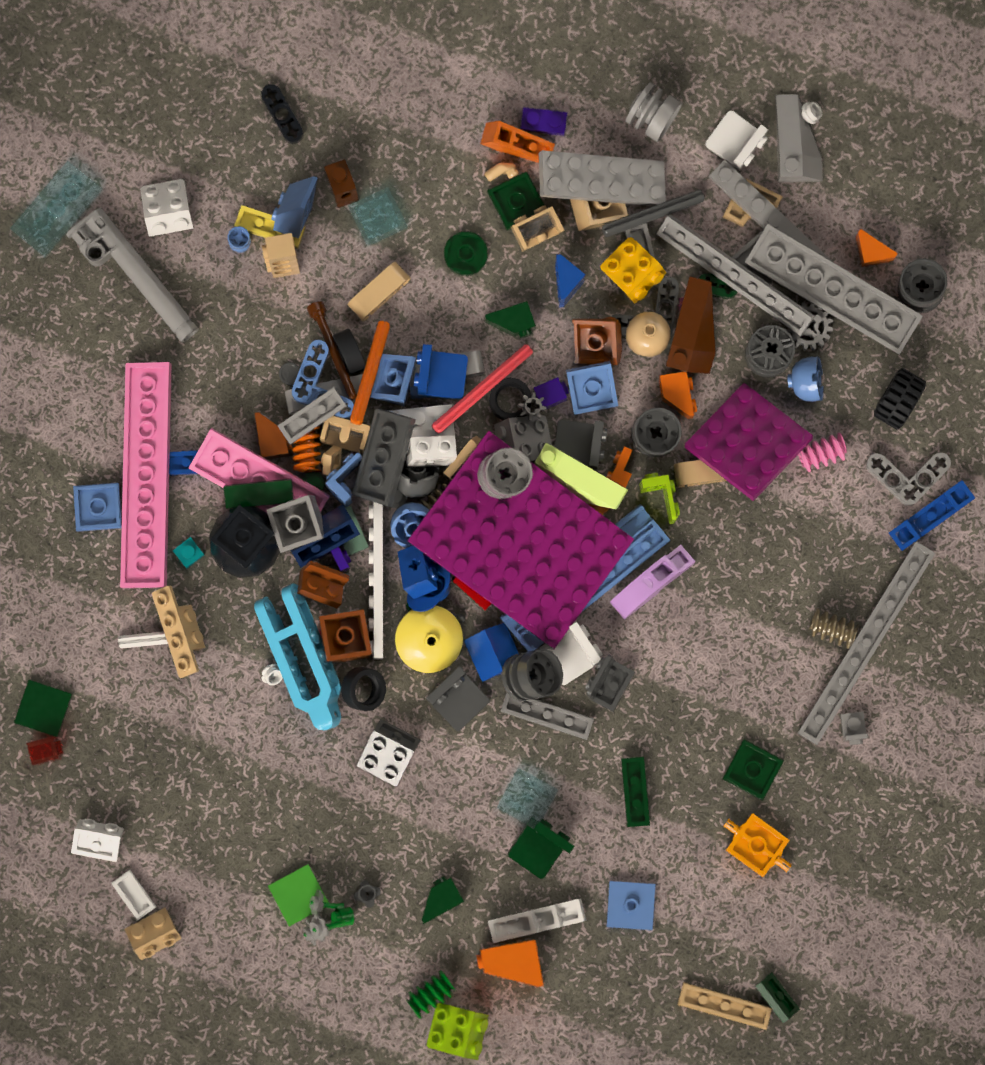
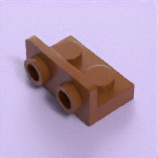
[297,561,350,609]

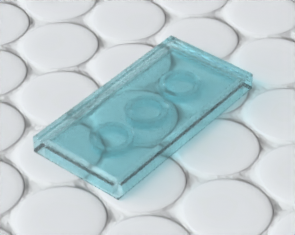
[10,161,103,258]

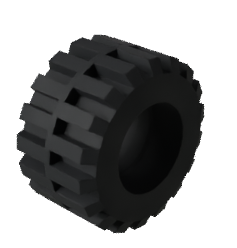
[874,367,926,430]

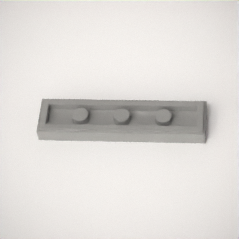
[500,693,594,740]

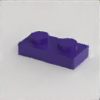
[520,107,567,136]

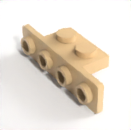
[152,586,205,678]

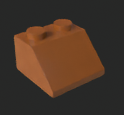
[319,609,372,662]

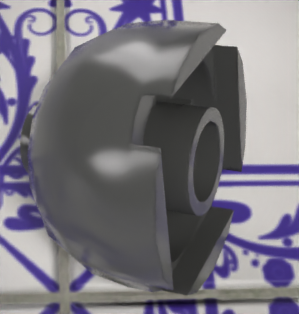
[397,457,439,499]

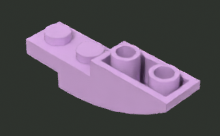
[610,545,695,620]

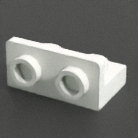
[406,436,457,467]
[71,819,124,862]

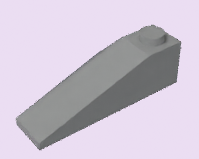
[775,94,823,182]

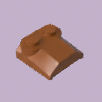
[572,317,622,365]

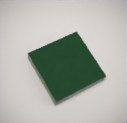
[487,171,544,231]
[14,680,73,737]
[722,739,784,801]

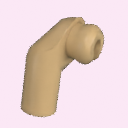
[484,163,519,182]

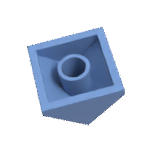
[370,354,416,406]

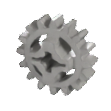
[785,302,833,351]

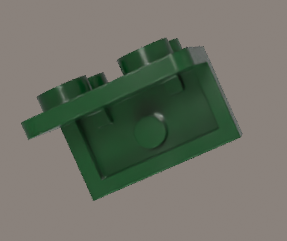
[507,817,575,879]

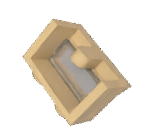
[511,205,564,252]
[320,416,370,454]

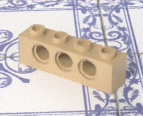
[262,233,300,278]

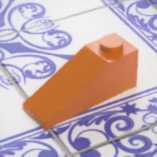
[480,121,555,163]

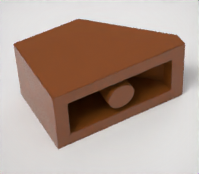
[255,412,292,459]

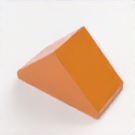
[856,229,898,267]

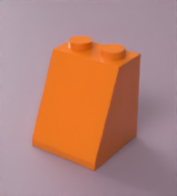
[476,940,543,987]

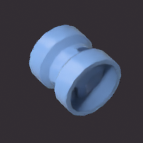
[227,226,251,253]

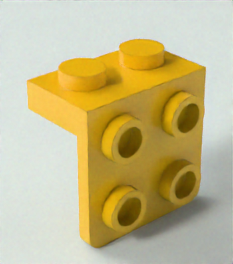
[600,237,667,304]

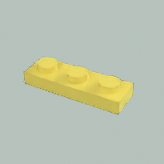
[234,205,305,249]

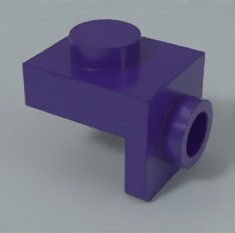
[319,546,352,573]

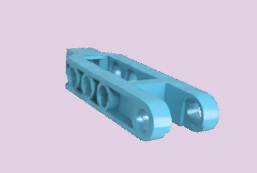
[254,583,341,730]

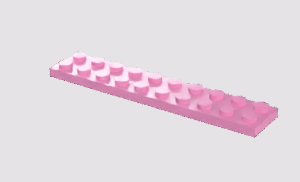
[120,362,172,588]

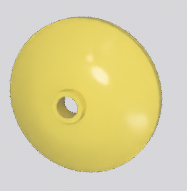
[395,605,463,673]

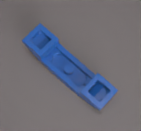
[889,480,975,551]

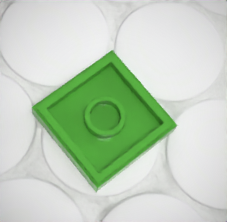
[268,864,329,927]

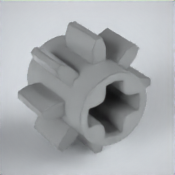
[517,392,547,421]

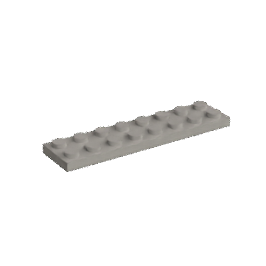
[744,224,923,355]

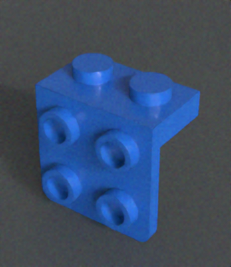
[414,344,468,399]

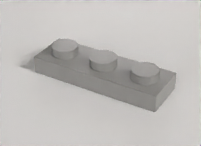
[278,387,347,445]

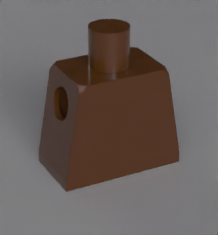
[323,159,359,208]

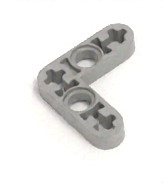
[866,452,951,506]

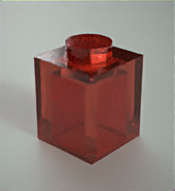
[27,736,64,766]

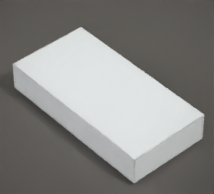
[111,870,157,921]

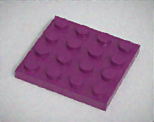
[685,383,813,501]

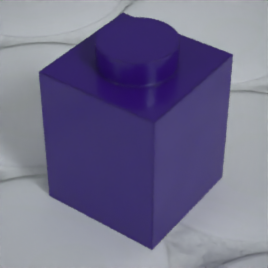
[533,377,569,411]

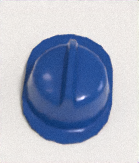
[407,563,451,612]

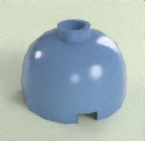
[788,357,824,402]
[390,502,429,548]

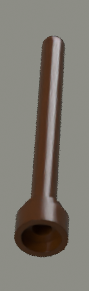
[307,301,357,400]

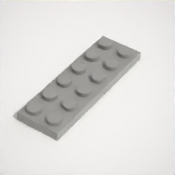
[539,150,666,206]

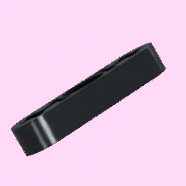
[261,84,303,144]

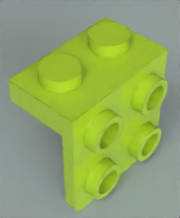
[639,473,680,524]
[427,1003,489,1060]

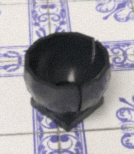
[209,505,280,578]

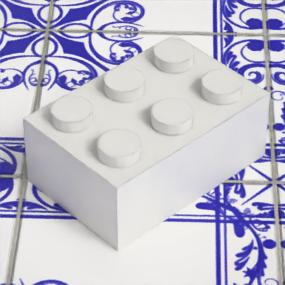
[390,404,456,458]

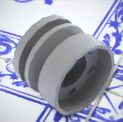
[625,82,683,142]
[477,448,533,499]

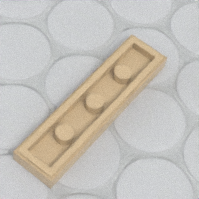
[677,982,772,1030]

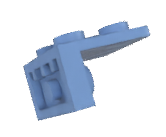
[326,452,362,508]

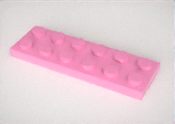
[189,428,330,512]

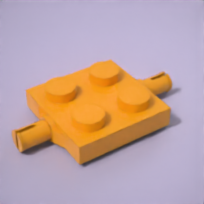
[723,813,792,877]

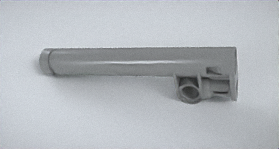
[66,208,199,343]

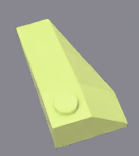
[534,443,628,510]

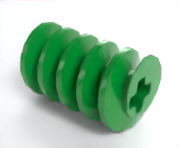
[405,970,457,1019]

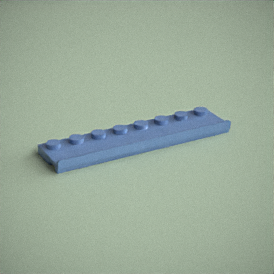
[500,504,670,652]

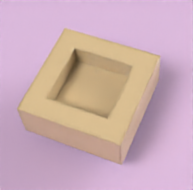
[321,445,342,475]

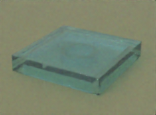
[348,187,408,247]
[497,768,558,824]

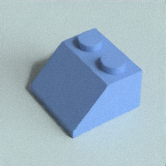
[271,176,318,239]

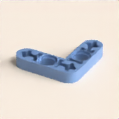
[292,340,354,419]

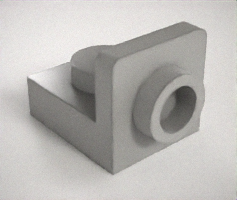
[840,712,868,745]

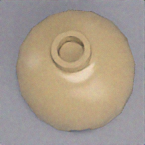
[626,312,671,357]

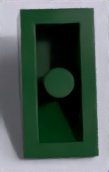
[484,301,536,338]
[422,876,464,924]

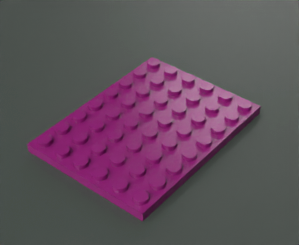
[407,431,634,649]

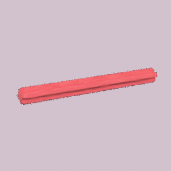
[432,344,533,434]

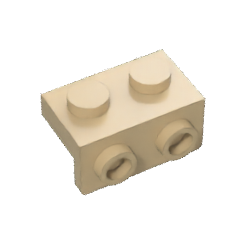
[125,908,181,960]

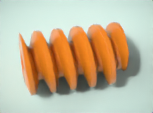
[292,426,321,473]

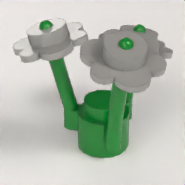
[303,890,354,946]

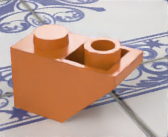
[659,371,697,419]

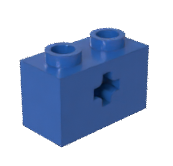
[398,545,438,599]

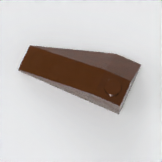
[666,276,716,374]

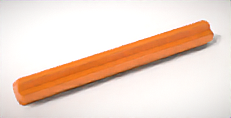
[350,320,390,425]

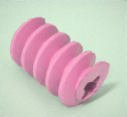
[798,432,847,472]

